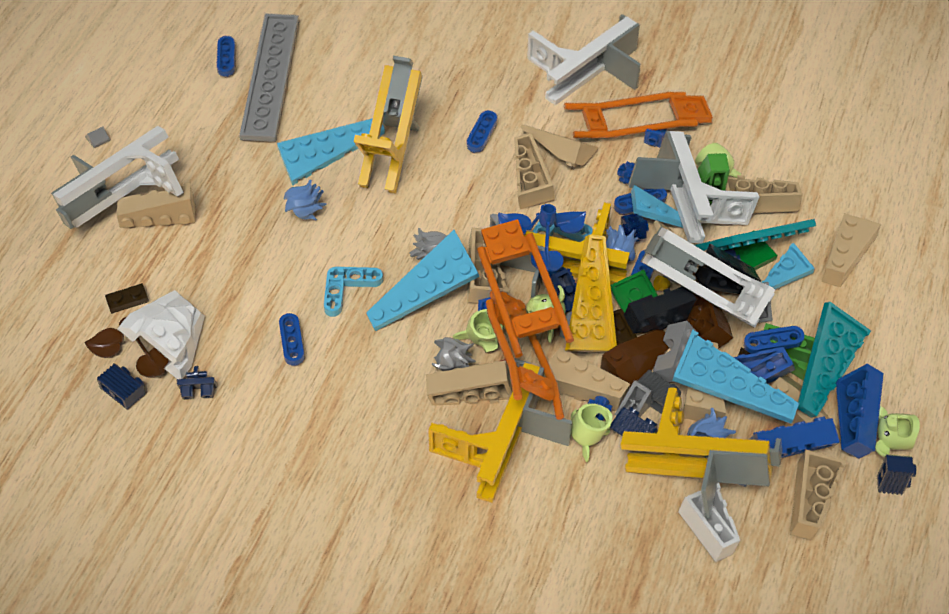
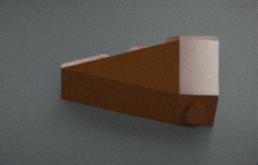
[686,281,733,349]
[600,329,669,387]

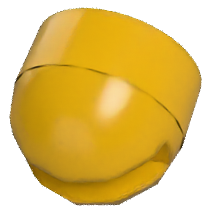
[653,275,670,291]

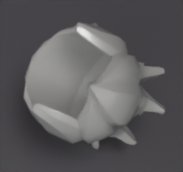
[409,228,447,260]
[432,337,476,371]

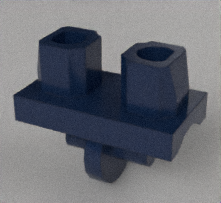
[177,366,217,400]

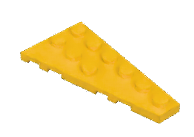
[565,235,617,352]

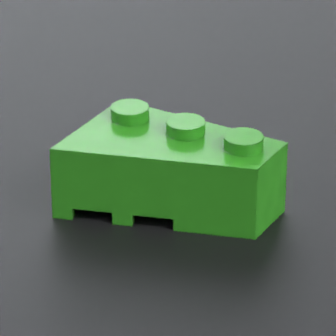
[697,153,730,206]
[764,323,815,381]

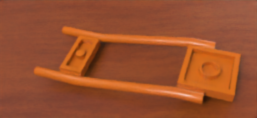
[564,92,713,138]
[477,219,574,358]
[486,291,564,420]

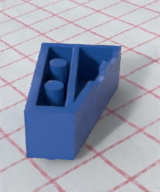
[733,347,796,384]

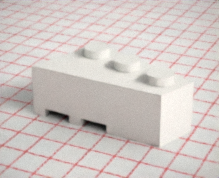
[678,483,740,562]

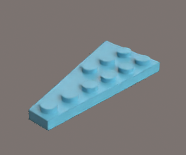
[277,118,385,186]
[366,230,480,331]
[672,330,799,424]

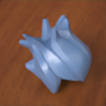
[283,180,326,220]
[606,225,638,261]
[688,408,736,458]

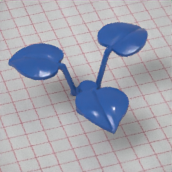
[498,204,586,272]

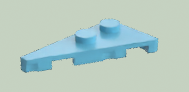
[631,185,683,228]
[762,243,815,289]

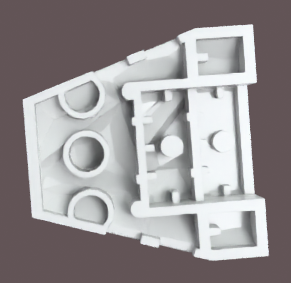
[117,290,205,379]

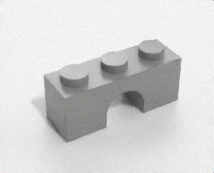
[653,321,698,383]

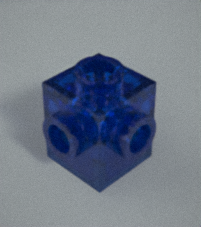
[621,214,649,242]

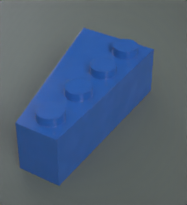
[836,364,884,459]
[749,416,840,458]

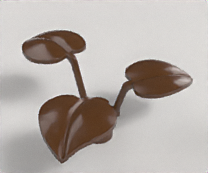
[85,317,169,378]

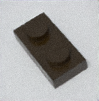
[105,283,149,314]
[613,309,637,345]

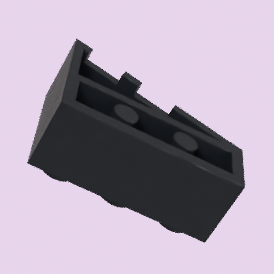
[695,244,761,294]
[624,285,696,334]

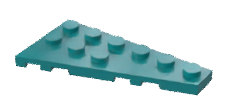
[694,219,816,251]
[797,301,871,418]

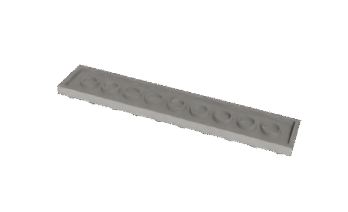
[239,14,299,142]

